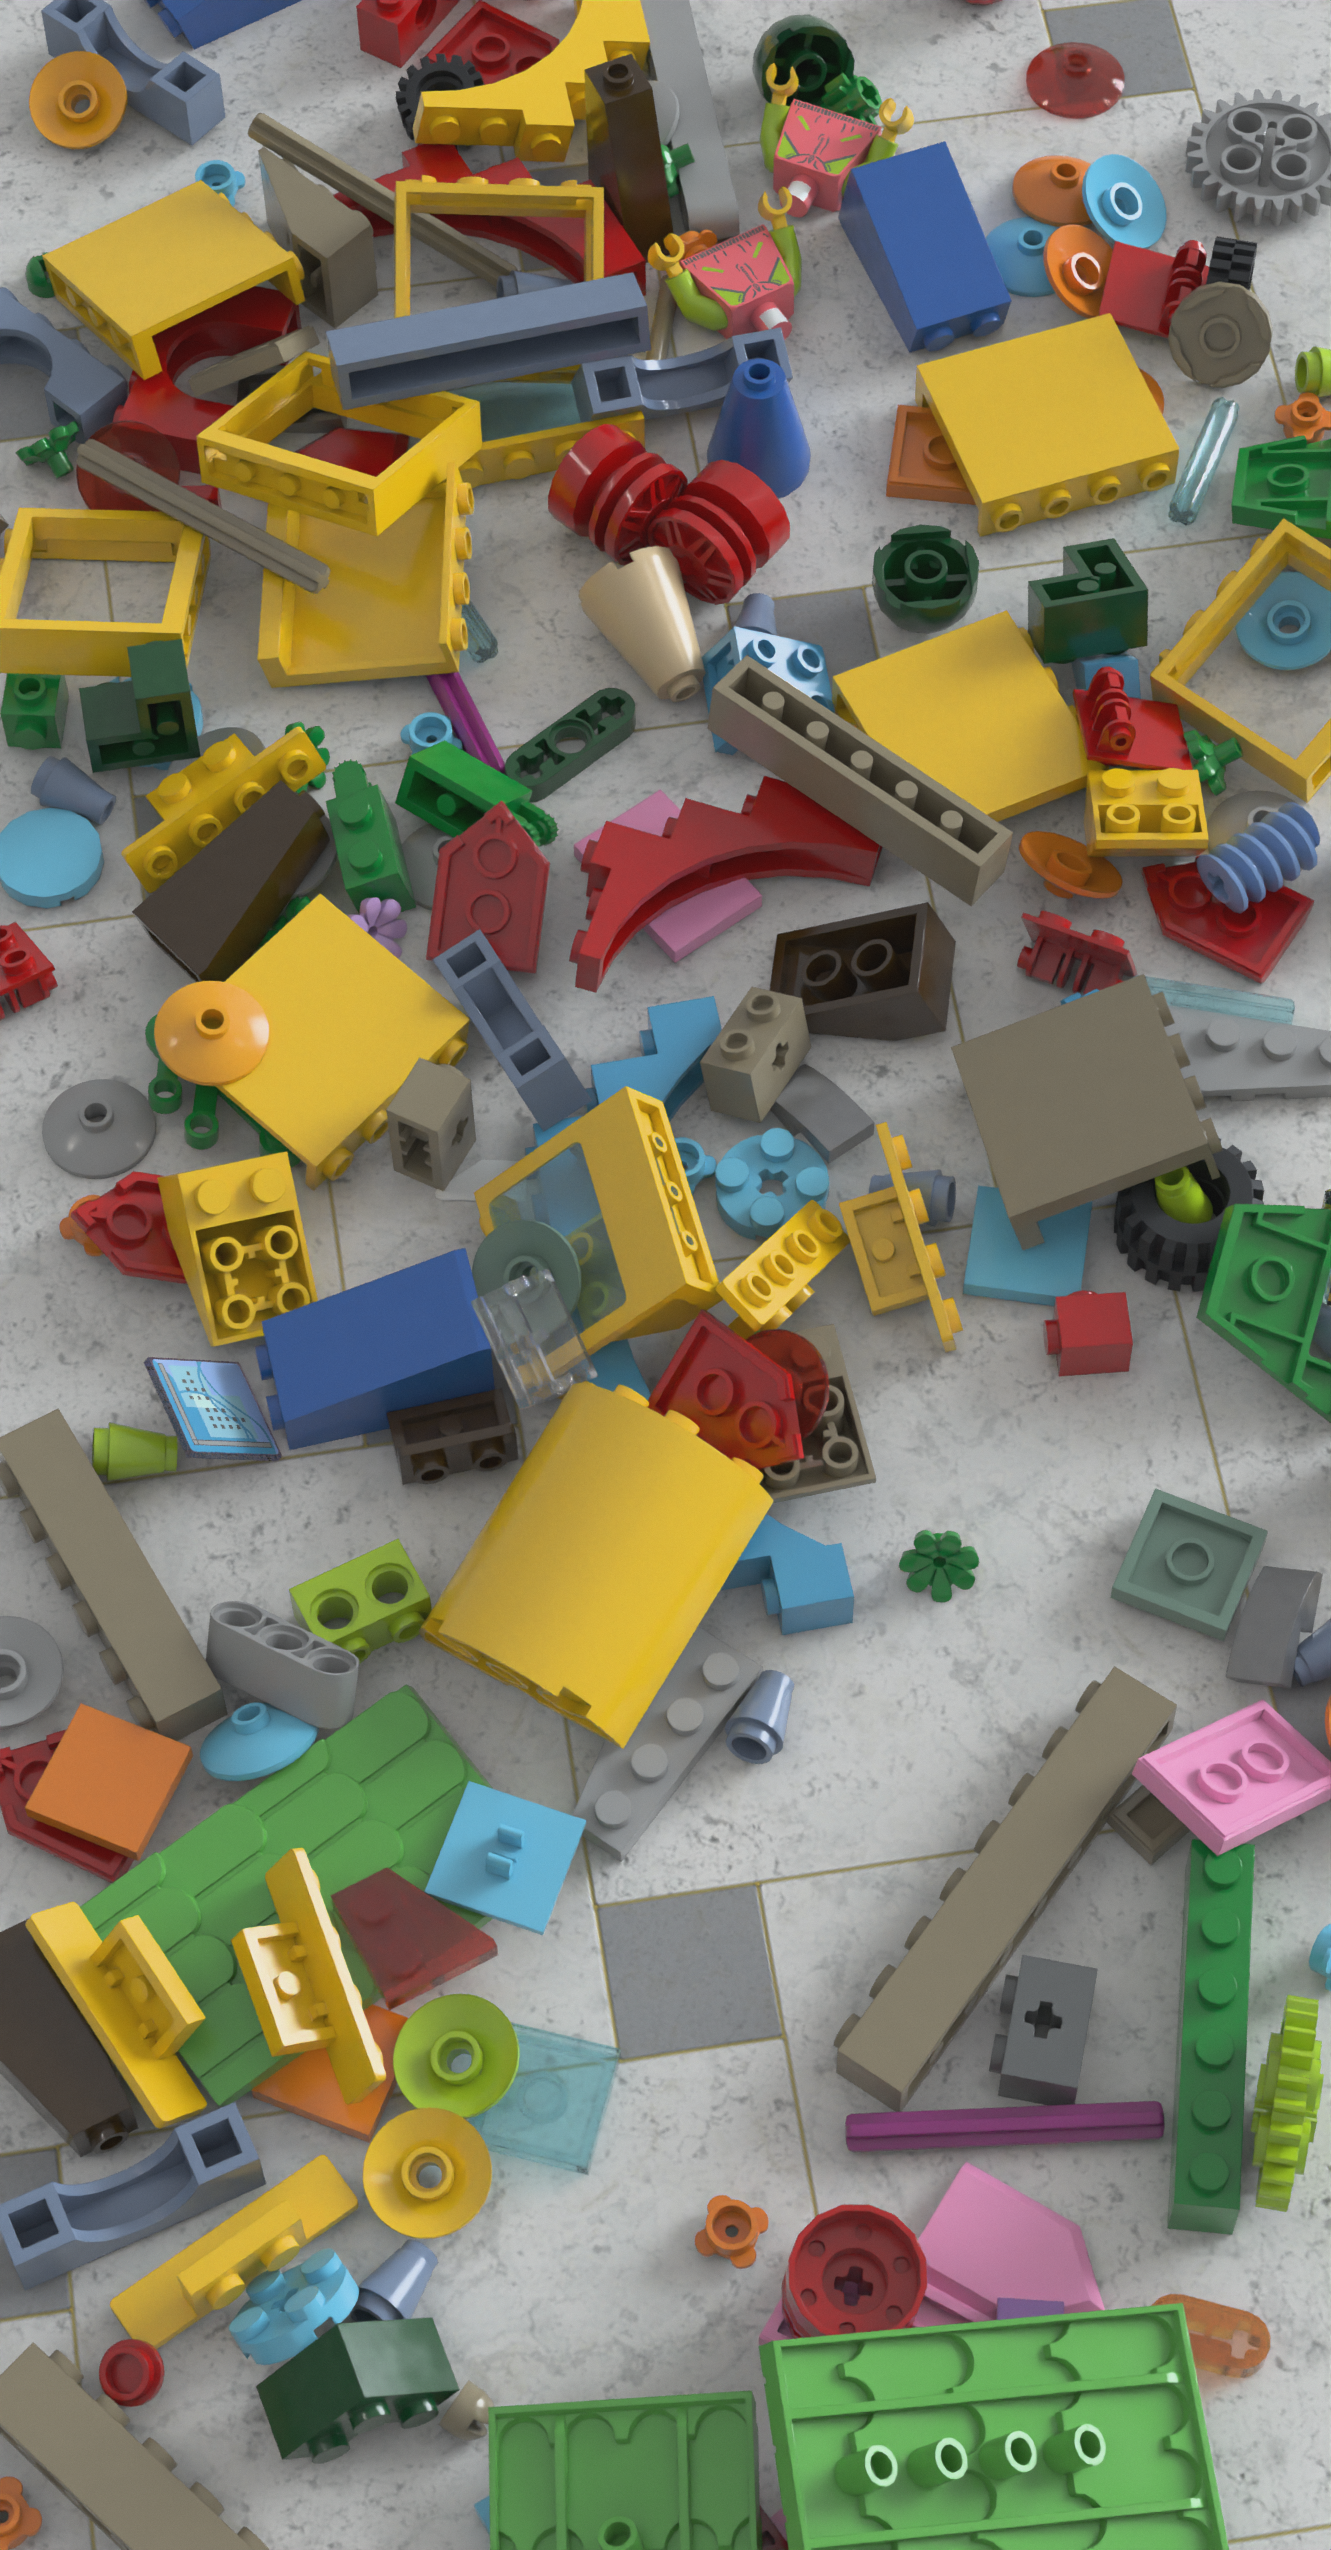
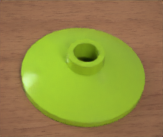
[393,1994,520,2119]

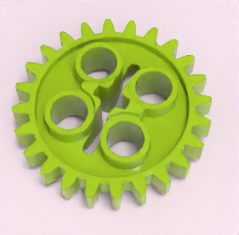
[1250,1995,1324,2212]

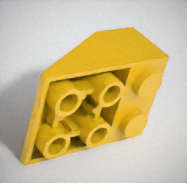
[157,1152,318,1347]

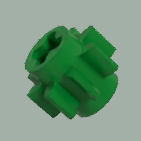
[820,73,882,125]

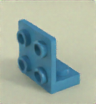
[702,626,835,755]

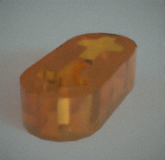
[1152,2294,1271,2378]

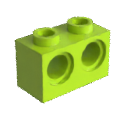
[289,1539,432,1664]

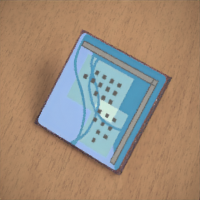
[144,1357,282,1461]

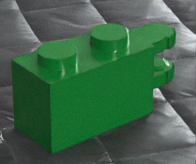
[395,740,559,847]
[325,759,416,915]

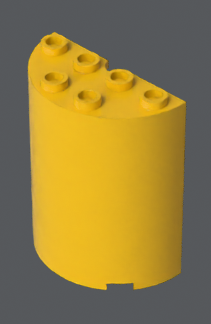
[419,1381,774,1749]

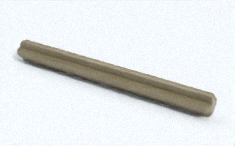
[247,113,518,287]
[76,439,331,594]

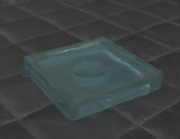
[468,2022,621,2175]

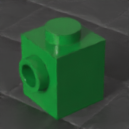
[1,673,69,750]

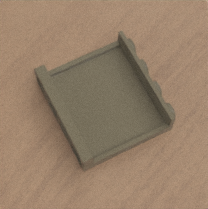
[951,974,1223,1250]

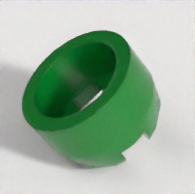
[25,252,55,298]

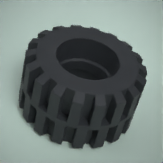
[1114,1138,1264,1292]

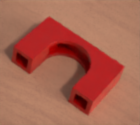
[112,286,301,474]

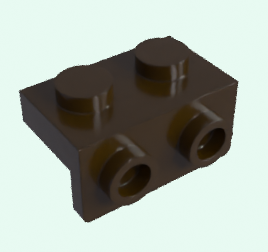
[387,1388,519,1485]

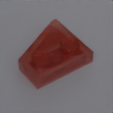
[331,1867,498,2011]

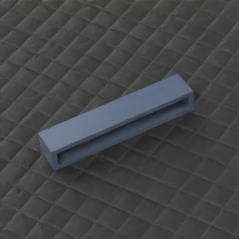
[326,272,651,410]

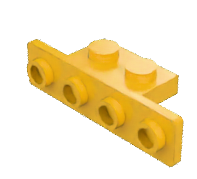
[121,727,326,893]
[839,1122,963,1353]
[716,1200,850,1341]
[231,1848,386,2104]
[25,1902,207,2129]
[110,2155,359,2350]

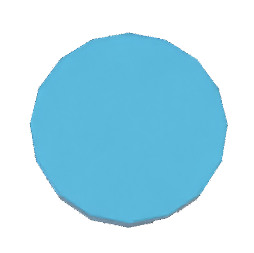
[0,808,104,908]

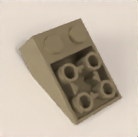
[258,146,378,329]
[748,1324,876,1504]

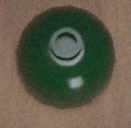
[752,14,855,107]
[872,525,979,634]

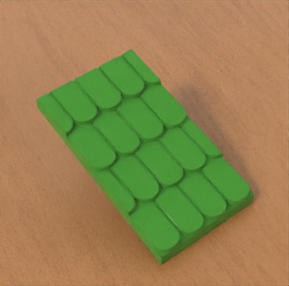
[80,1684,493,2107]
[758,2303,1229,2550]
[488,2390,762,2550]

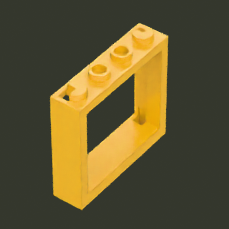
[394,175,604,384]
[196,351,482,536]
[0,507,211,677]
[1150,518,1331,803]

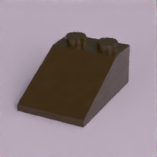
[769,902,956,1041]

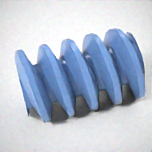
[1196,802,1320,914]

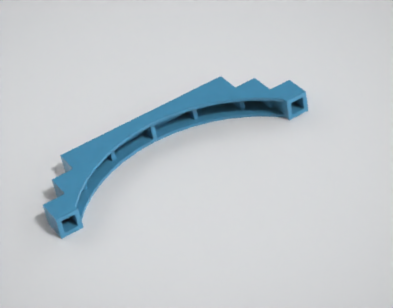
[525,996,854,1635]

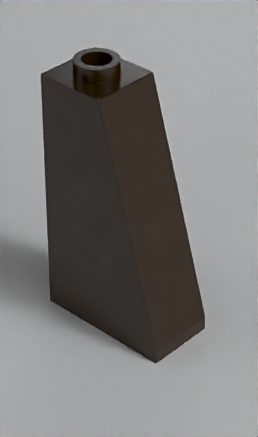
[584,54,674,263]
[132,780,331,983]
[0,1918,139,2157]

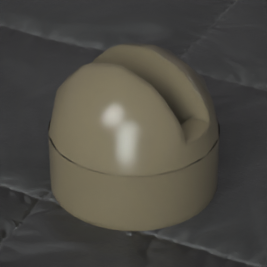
[438,2380,494,2441]

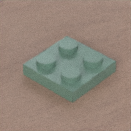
[1110,1488,1268,1641]

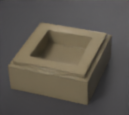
[1107,1785,1191,1865]

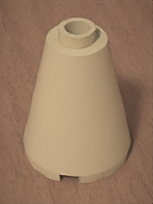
[578,546,705,702]

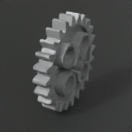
[1185,89,1331,227]

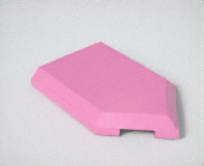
[918,2162,1105,2320]

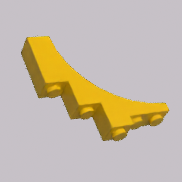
[413,0,650,162]

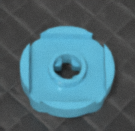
[715,1128,829,1241]
[229,2248,359,2365]

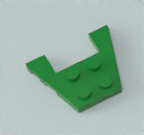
[1231,435,1331,539]
[1196,1204,1331,1423]

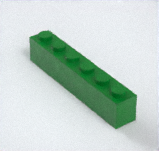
[1167,1839,1255,2235]

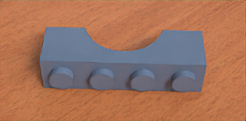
[41,0,226,145]
[0,287,128,444]
[571,327,793,423]
[433,929,592,1132]
[0,2102,266,2290]

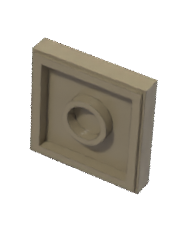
[188,325,320,397]

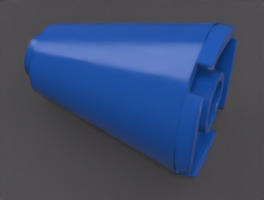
[707,358,811,499]

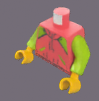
[759,63,914,218]
[647,186,802,340]

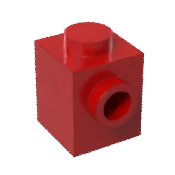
[1043,1290,1133,1377]

